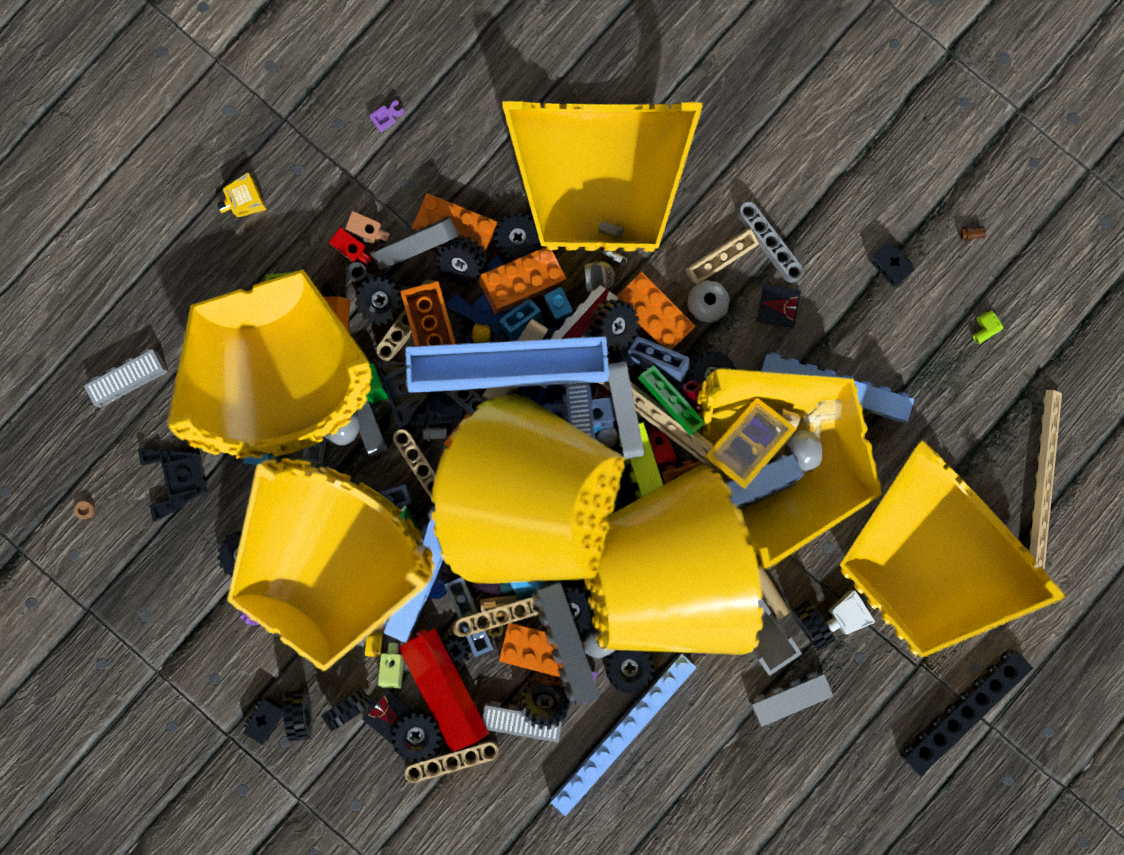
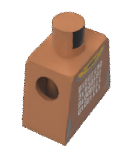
[345,211,390,245]

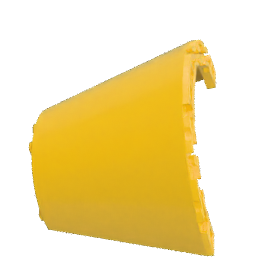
[503,101,702,252]
[168,270,371,458]
[697,369,882,569]
[432,394,625,584]
[840,441,1065,658]
[227,459,435,671]
[585,464,763,655]

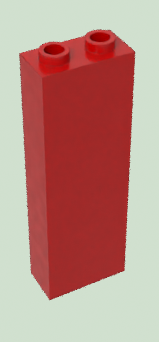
[398,628,489,752]

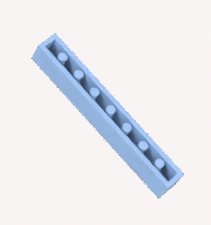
[759,352,914,423]

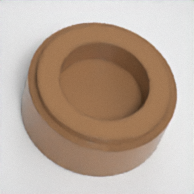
[74,500,95,519]

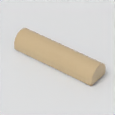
[685,227,759,285]
[758,568,790,619]

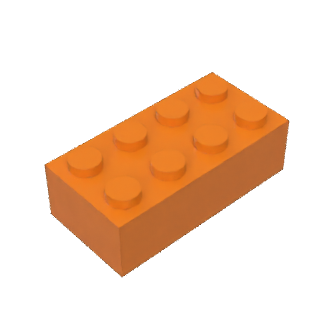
[412,193,498,253]
[479,247,566,315]
[617,272,696,350]
[400,281,456,347]
[499,622,584,677]

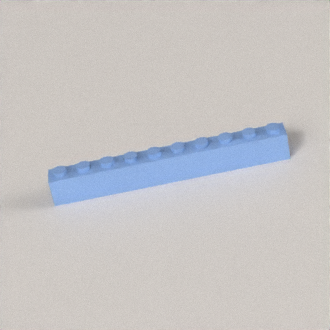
[551,653,697,816]

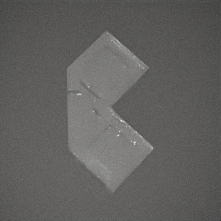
[800,399,841,438]

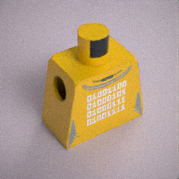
[217,173,267,217]

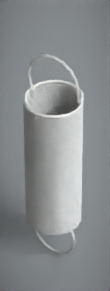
[599,250,627,265]

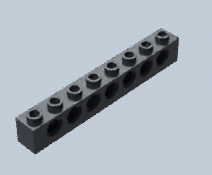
[900,650,1034,776]

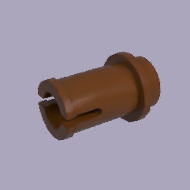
[960,226,986,241]

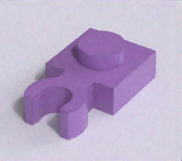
[369,100,405,133]

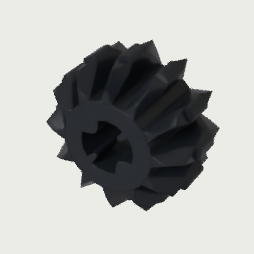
[442,635,473,667]

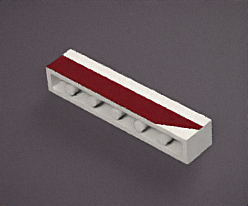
[540,285,618,389]

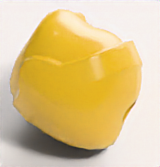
[471,324,491,344]

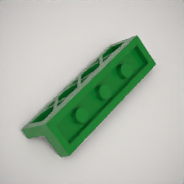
[638,365,706,436]

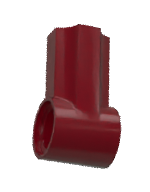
[683,381,701,413]

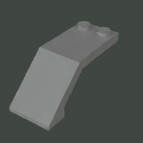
[752,599,802,676]

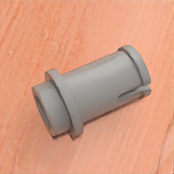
[598,221,624,240]
[423,426,447,441]

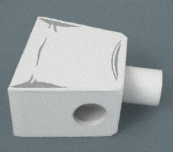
[826,590,875,634]

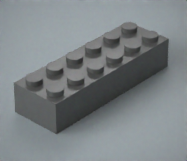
[531,581,600,706]

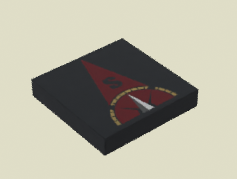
[756,284,801,329]
[362,688,414,744]

